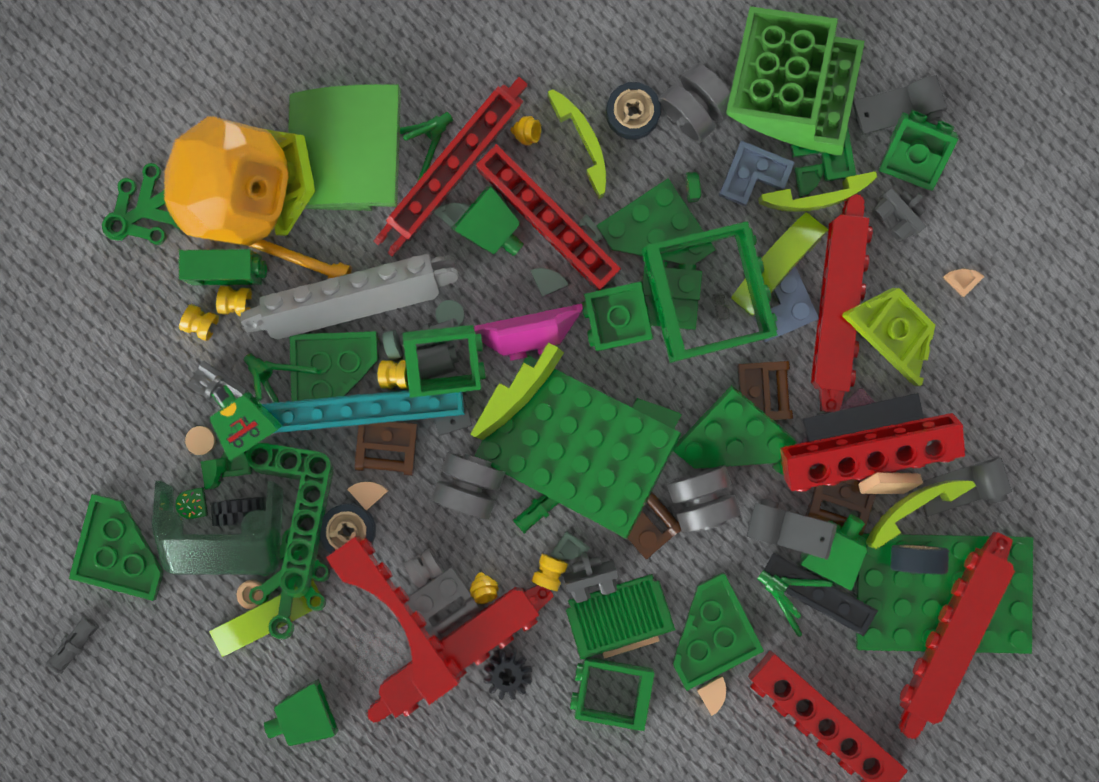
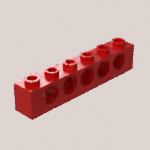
[476,144,621,291]
[780,413,965,492]
[748,650,908,782]

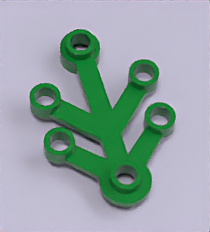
[102,163,181,245]
[249,527,330,640]

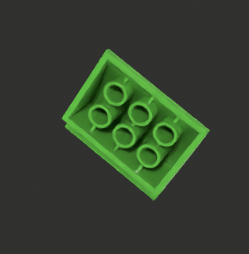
[726,6,865,156]
[288,84,401,211]

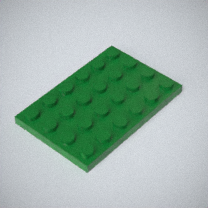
[474,355,682,539]
[856,533,1033,654]

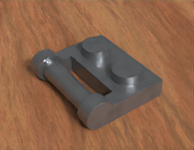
[407,566,482,639]

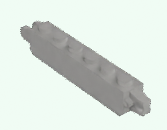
[241,253,459,340]

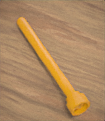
[249,239,352,279]

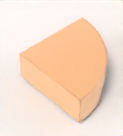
[942,269,985,297]
[347,482,388,511]
[697,675,726,716]

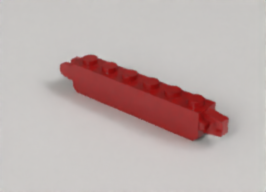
[373,77,528,257]
[810,193,873,412]
[898,532,1015,740]
[367,585,554,723]

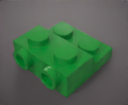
[878,110,959,191]
[642,262,702,330]
[581,281,654,351]

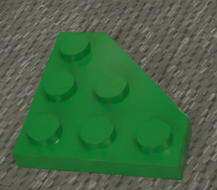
[596,178,716,265]
[289,331,379,401]
[673,385,797,469]
[69,494,164,601]
[672,572,764,691]

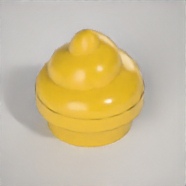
[510,116,541,146]
[469,572,499,604]

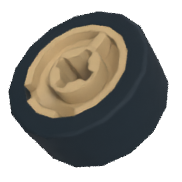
[606,82,661,140]
[320,503,376,554]
[891,545,949,574]

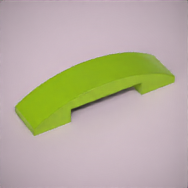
[548,89,606,199]
[758,171,877,212]
[731,212,829,317]
[866,480,976,549]
[209,578,321,657]

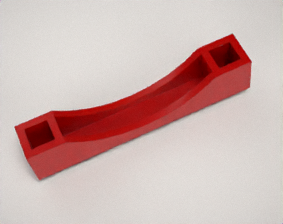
[326,536,461,705]

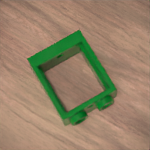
[179,249,267,286]
[403,325,486,398]
[570,657,655,731]

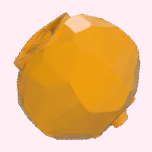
[164,116,288,246]

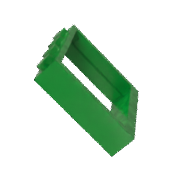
[641,221,778,363]

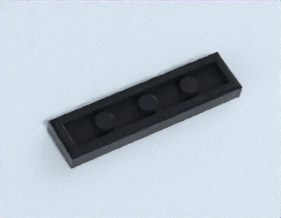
[802,393,924,442]
[764,552,878,636]

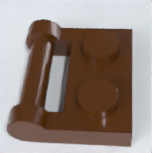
[737,361,793,420]
[355,422,418,476]
[805,479,876,536]
[628,492,681,560]

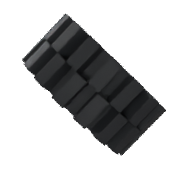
[210,497,266,526]

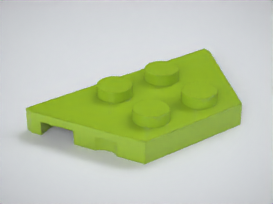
[264,129,315,236]
[842,288,936,387]

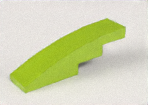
[470,342,564,440]

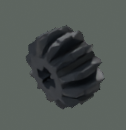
[483,650,532,700]

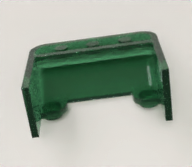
[152,481,283,575]

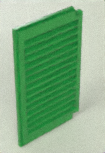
[566,574,675,660]

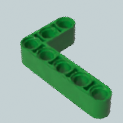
[246,443,333,598]

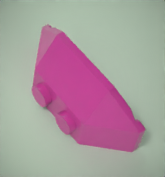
[474,303,583,361]

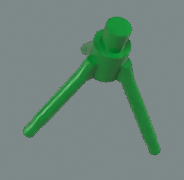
[400,112,453,181]
[244,353,318,403]
[757,570,833,637]

